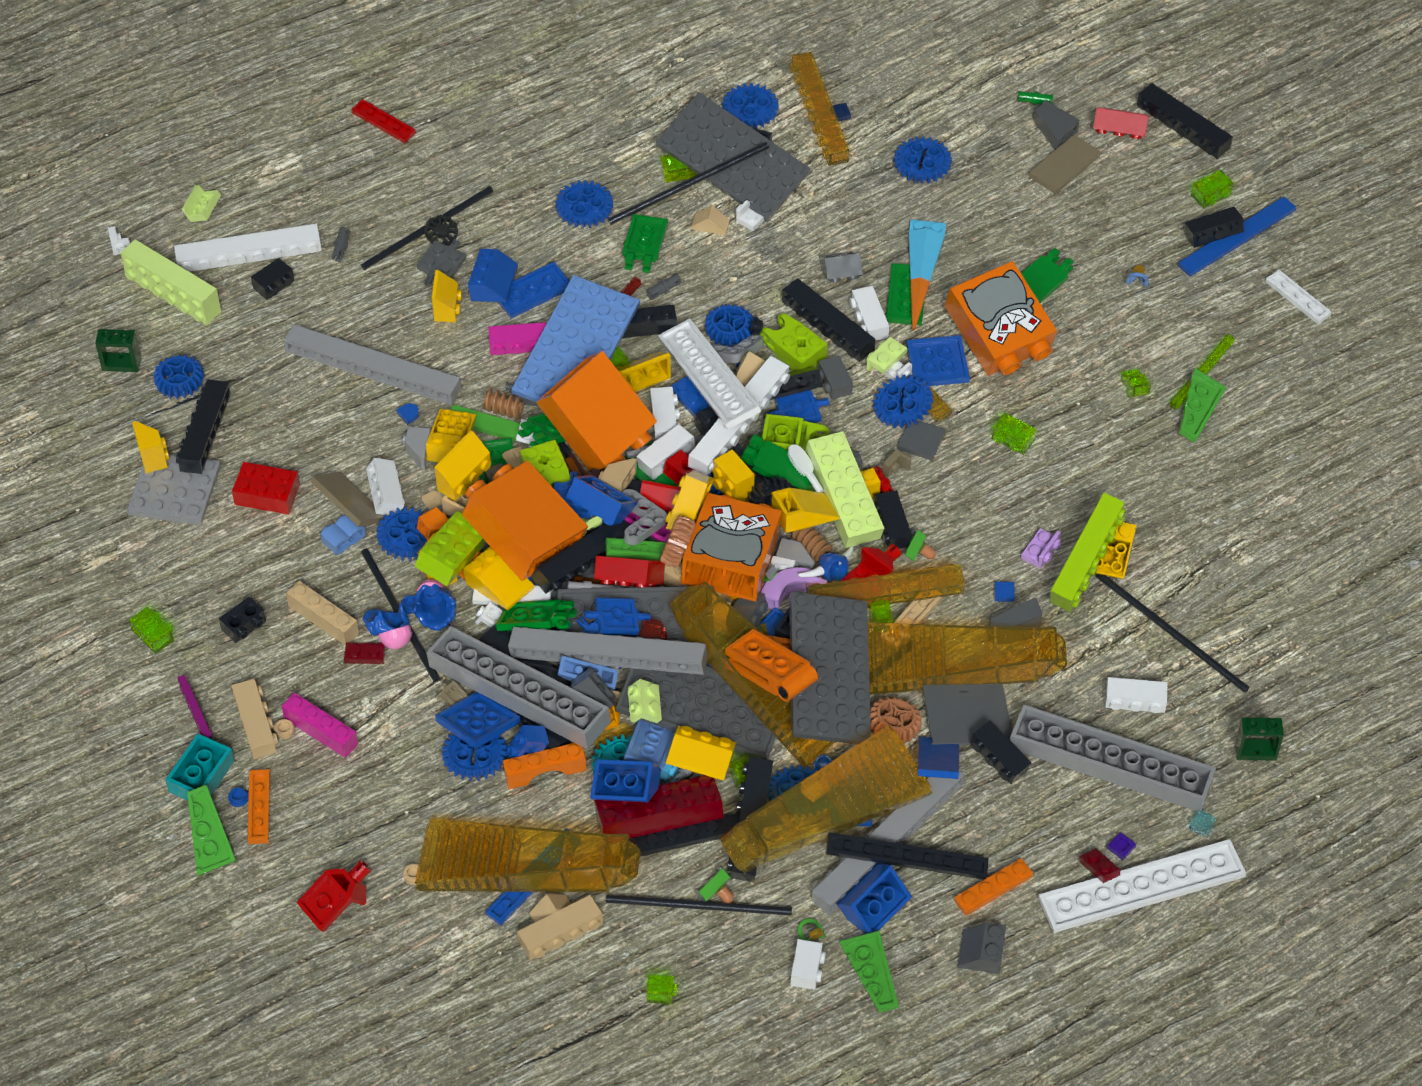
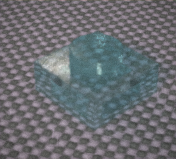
[1189,810,1217,837]

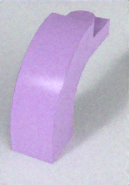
[761,568,827,610]

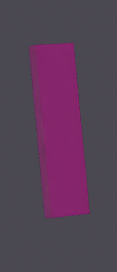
[177,675,213,740]

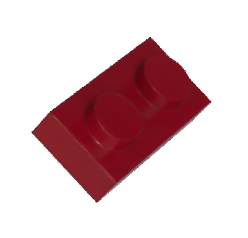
[344,643,385,664]
[1079,848,1120,883]

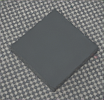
[897,420,946,461]

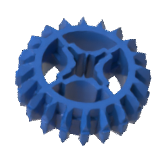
[705,303,753,347]
[153,353,204,400]

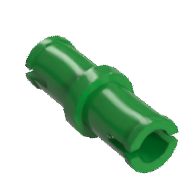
[1017,91,1053,105]

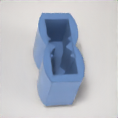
[321,515,366,555]

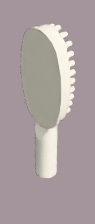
[788,445,824,493]

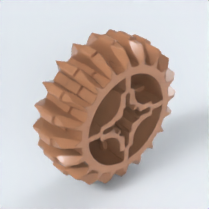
[660,515,695,568]
[870,696,922,745]

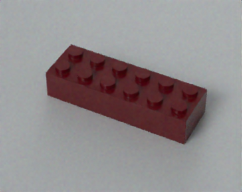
[594,775,724,844]

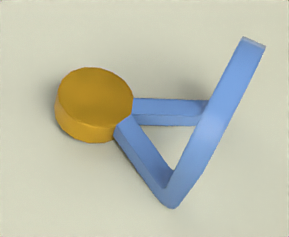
[1125,265,1149,287]

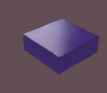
[1107,832,1136,860]

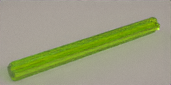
[1169,334,1235,410]

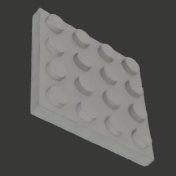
[127,454,221,526]

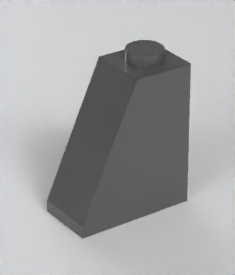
[1034,100,1079,150]
[987,598,1042,645]

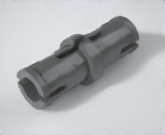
[331,227,350,262]
[646,273,682,300]

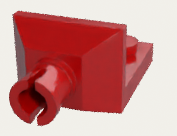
[835,544,902,609]
[296,860,372,932]

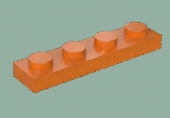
[248,769,270,844]
[954,858,1033,916]

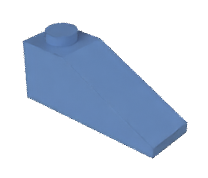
[557,656,618,690]

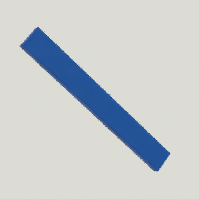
[1178,197,1296,277]

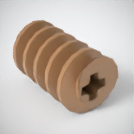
[483,388,525,420]
[792,526,833,562]

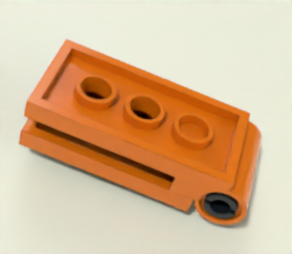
[725,629,818,702]

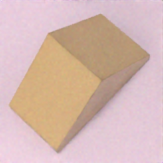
[691,205,730,235]
[529,894,571,923]

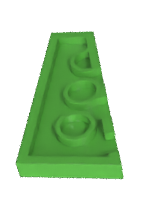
[1178,368,1227,443]
[839,931,899,1013]

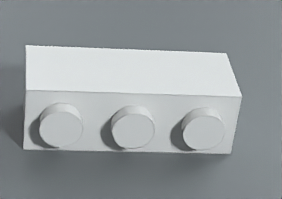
[849,286,889,341]
[650,387,680,440]
[636,424,695,480]
[366,458,405,516]
[1105,677,1167,713]

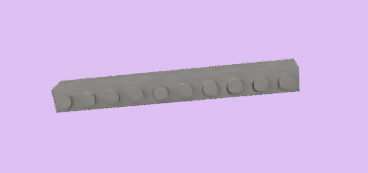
[284,324,461,405]
[508,627,708,675]
[811,771,965,916]

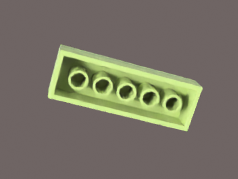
[120,239,221,325]
[805,431,884,548]

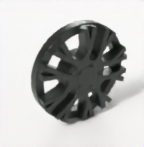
[424,215,458,245]

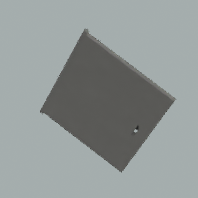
[922,684,1012,745]

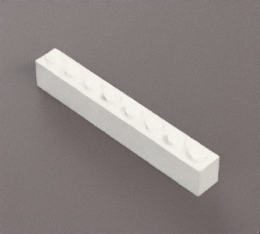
[174,224,322,272]
[688,356,790,476]

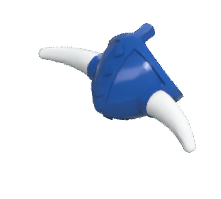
[798,546,854,586]

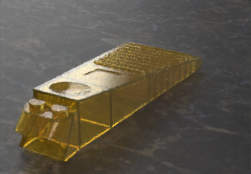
[670,582,834,767]
[868,622,1067,695]
[720,725,933,874]
[415,818,641,892]

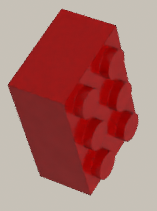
[232,462,300,515]
[594,556,665,588]

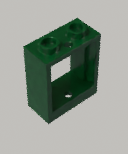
[95,329,141,373]
[1235,717,1284,761]

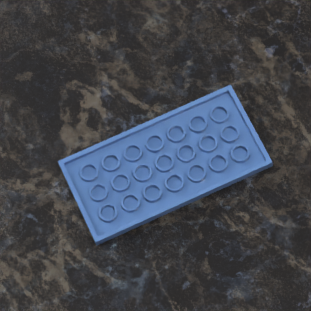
[511,275,640,402]

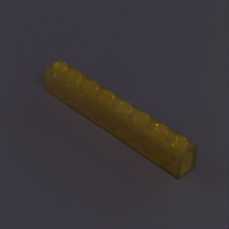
[789,51,849,166]
[807,564,965,608]

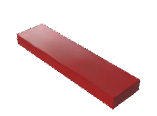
[351,99,416,144]

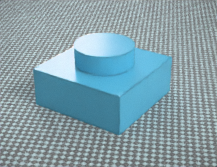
[660,763,679,782]

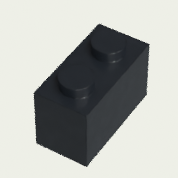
[251,258,295,300]

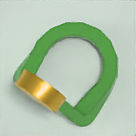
[797,919,826,941]

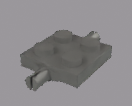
[417,239,466,286]

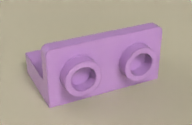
[1021,528,1062,569]

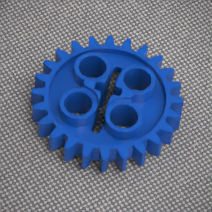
[722,83,779,129]
[894,136,952,184]
[556,180,613,229]
[873,374,934,429]
[376,507,428,562]
[442,734,507,781]
[768,765,833,819]

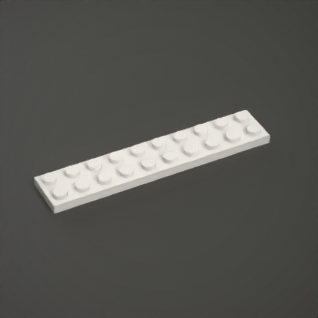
[658,318,761,429]
[1038,839,1246,933]

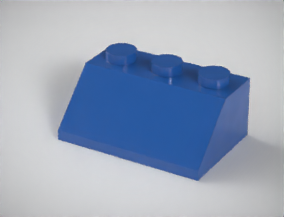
[468,249,518,303]
[566,475,638,526]
[590,759,661,802]
[837,864,912,934]

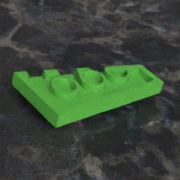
[187,785,236,877]

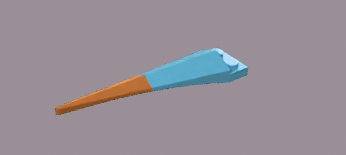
[909,220,946,331]

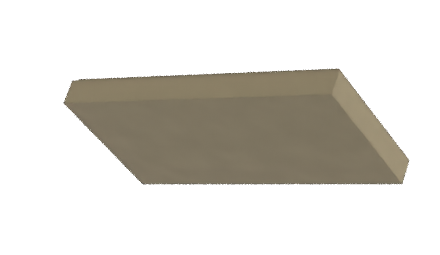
[1029,135,1101,194]
[311,472,383,527]

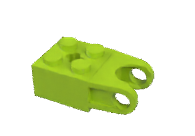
[759,313,828,371]
[762,414,830,451]
[520,440,570,488]

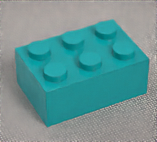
[165,733,235,801]

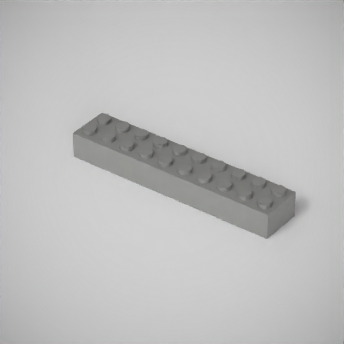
[426,626,611,749]
[1010,704,1216,813]

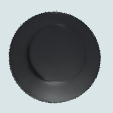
[748,317,763,335]

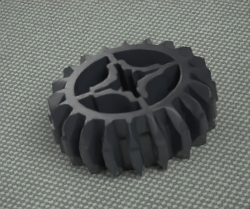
[745,475,794,507]

